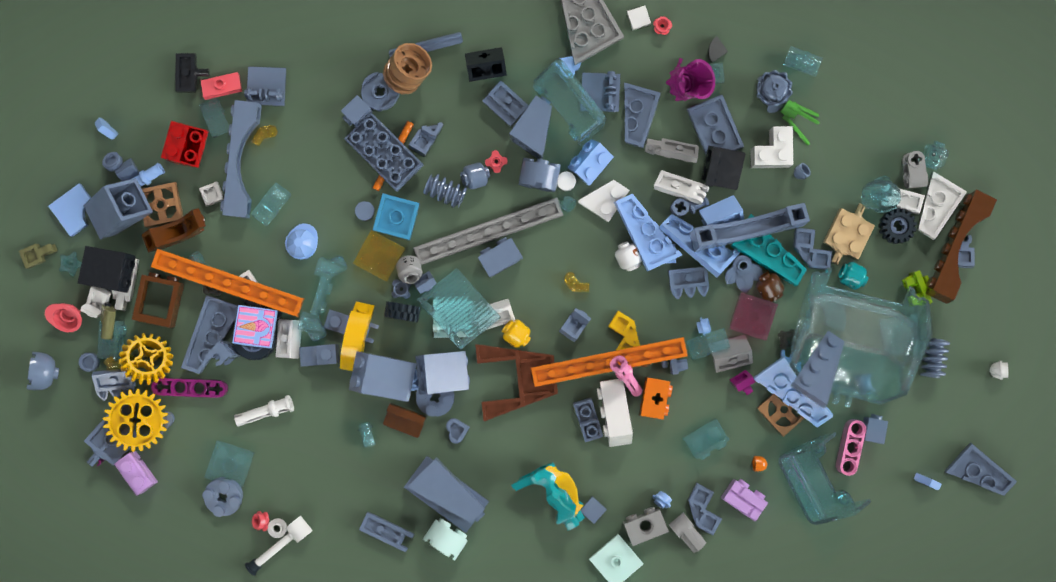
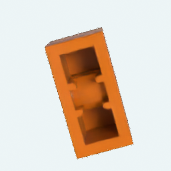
[639,377,673,420]

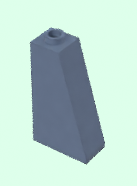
[407,457,485,523]

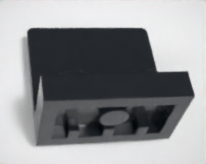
[700,145,746,190]

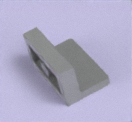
[709,335,753,373]

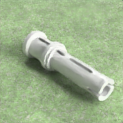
[234,395,294,427]

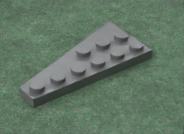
[561,0,624,65]

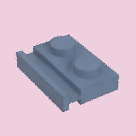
[482,81,529,127]

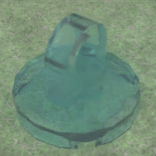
[861,176,901,213]

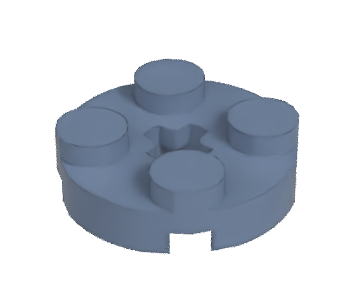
[361,72,400,112]
[416,390,455,416]
[202,477,243,517]

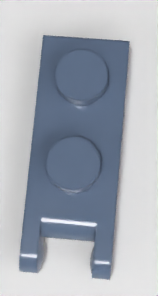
[324,309,379,343]
[359,512,415,552]

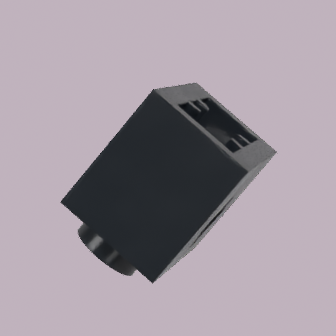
[465,47,507,82]

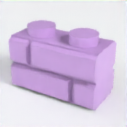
[114,451,158,496]
[721,479,768,522]

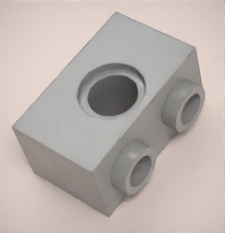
[623,506,669,546]

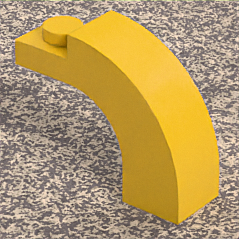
[340,301,375,371]

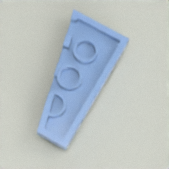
[614,194,682,272]
[659,214,740,278]
[754,355,833,427]

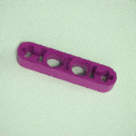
[151,378,228,398]

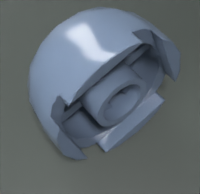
[27,351,59,390]

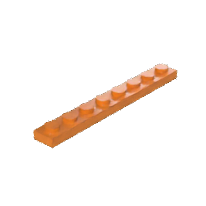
[151,249,304,317]
[531,337,688,387]

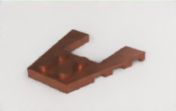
[475,344,558,421]

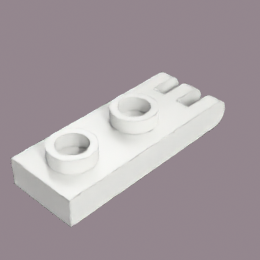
[654,170,709,204]

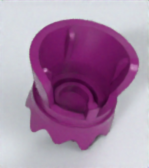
[666,59,715,102]

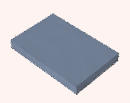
[687,95,744,155]

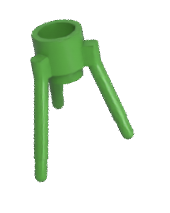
[781,100,820,145]

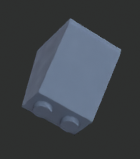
[509,96,552,159]
[83,178,153,240]
[349,351,417,402]

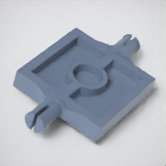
[84,411,137,467]

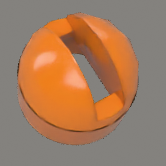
[752,456,768,472]

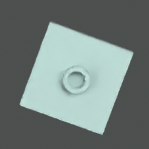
[589,534,643,582]

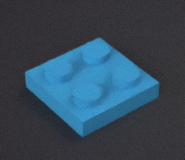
[373,193,420,240]

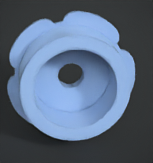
[697,317,711,336]

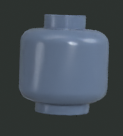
[460,162,490,189]

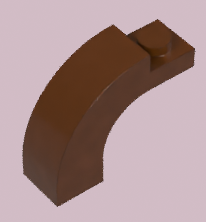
[142,208,206,253]

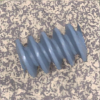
[423,174,467,208]
[920,338,950,379]

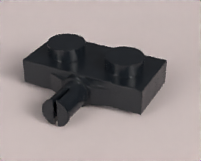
[175,53,210,93]

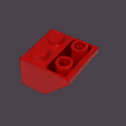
[161,121,209,168]

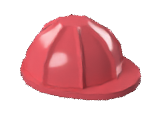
[44,303,82,333]

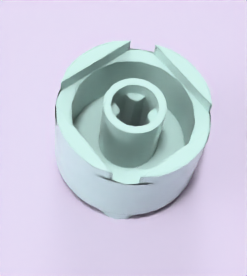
[423,518,468,560]

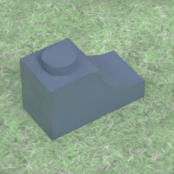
[299,344,340,366]

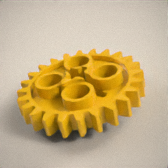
[103,389,169,452]

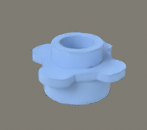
[652,491,672,509]

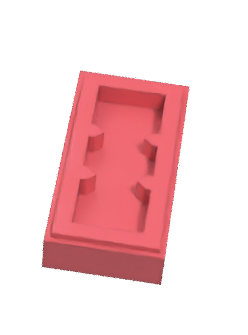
[201,72,242,100]

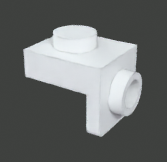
[80,286,112,318]

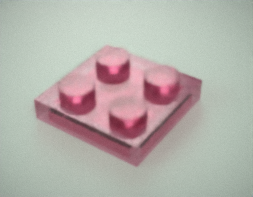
[729,292,778,341]

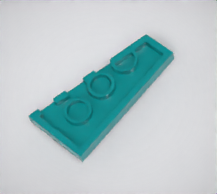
[731,214,807,287]

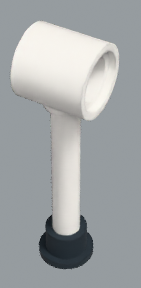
[245,516,313,576]

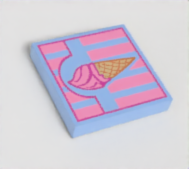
[232,305,278,349]

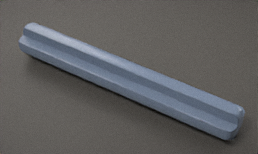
[389,32,463,58]

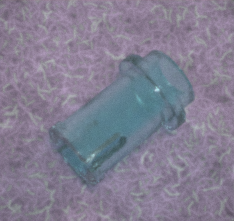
[358,422,375,447]

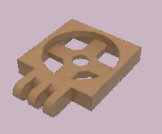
[142,182,183,228]
[757,394,804,437]

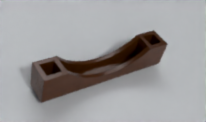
[926,189,997,304]

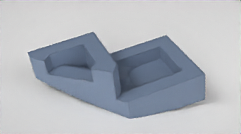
[408,123,443,157]

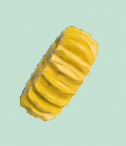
[119,333,173,385]

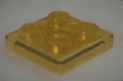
[353,230,406,282]

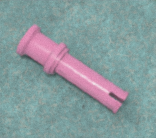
[610,356,643,397]

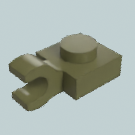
[19,244,58,269]

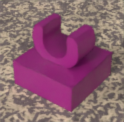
[729,370,755,395]

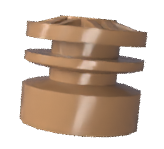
[383,43,432,94]

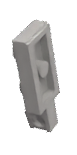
[645,138,699,163]

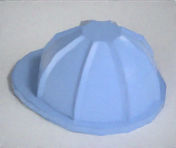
[285,223,318,260]

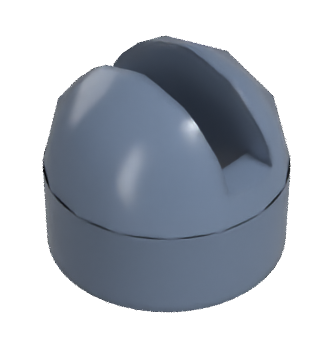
[794,163,811,180]

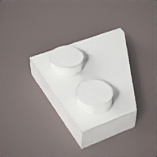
[578,180,630,223]

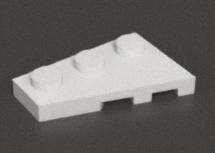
[917,171,967,240]

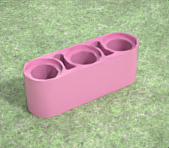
[836,419,866,476]

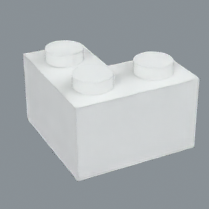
[750,126,793,168]

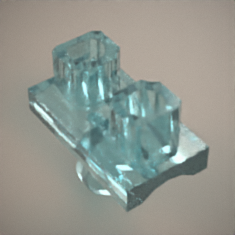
[783,46,823,77]

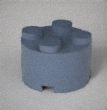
[518,158,561,192]

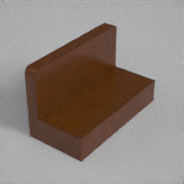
[383,403,427,438]

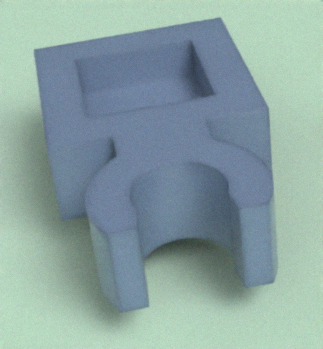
[958,235,975,268]

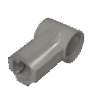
[669,512,706,553]

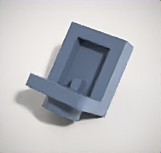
[559,308,591,342]

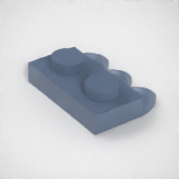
[668,267,709,299]
[92,369,136,401]

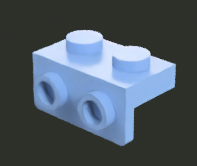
[567,139,614,186]

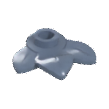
[725,255,763,293]

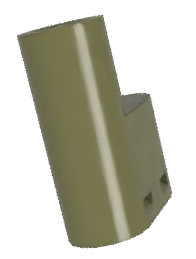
[100,302,116,340]

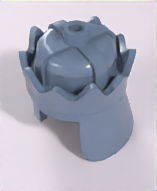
[756,70,793,113]

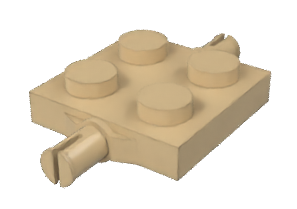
[823,203,875,265]

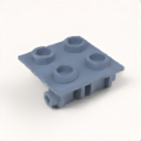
[244,67,286,106]
[581,71,620,112]

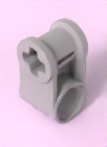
[902,151,928,189]

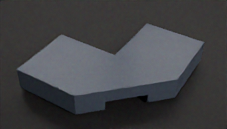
[793,228,832,270]
[687,482,722,535]

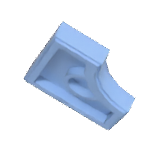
[48,183,91,237]

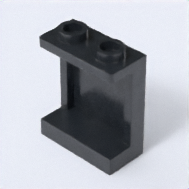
[77,246,136,293]

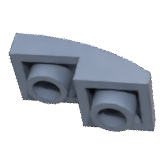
[573,397,603,442]

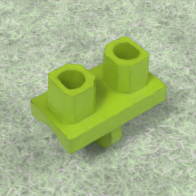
[902,270,933,306]

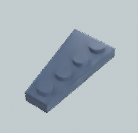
[181,295,238,374]
[791,331,845,408]

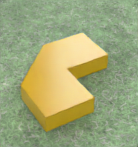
[608,311,640,351]

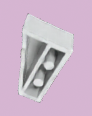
[597,379,633,447]

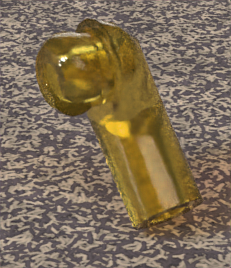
[251,125,278,146]
[564,272,590,292]
[104,354,134,370]

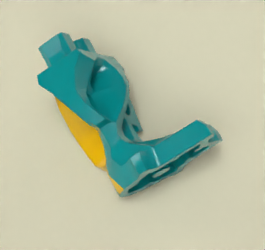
[511,462,584,531]

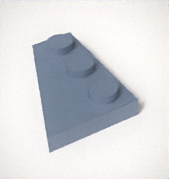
[624,83,661,148]
[945,442,1017,496]

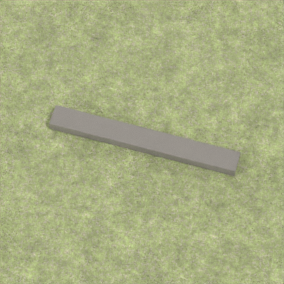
[413,198,563,265]

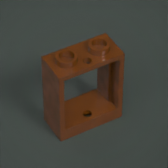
[132,272,185,328]

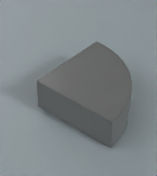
[708,36,728,64]

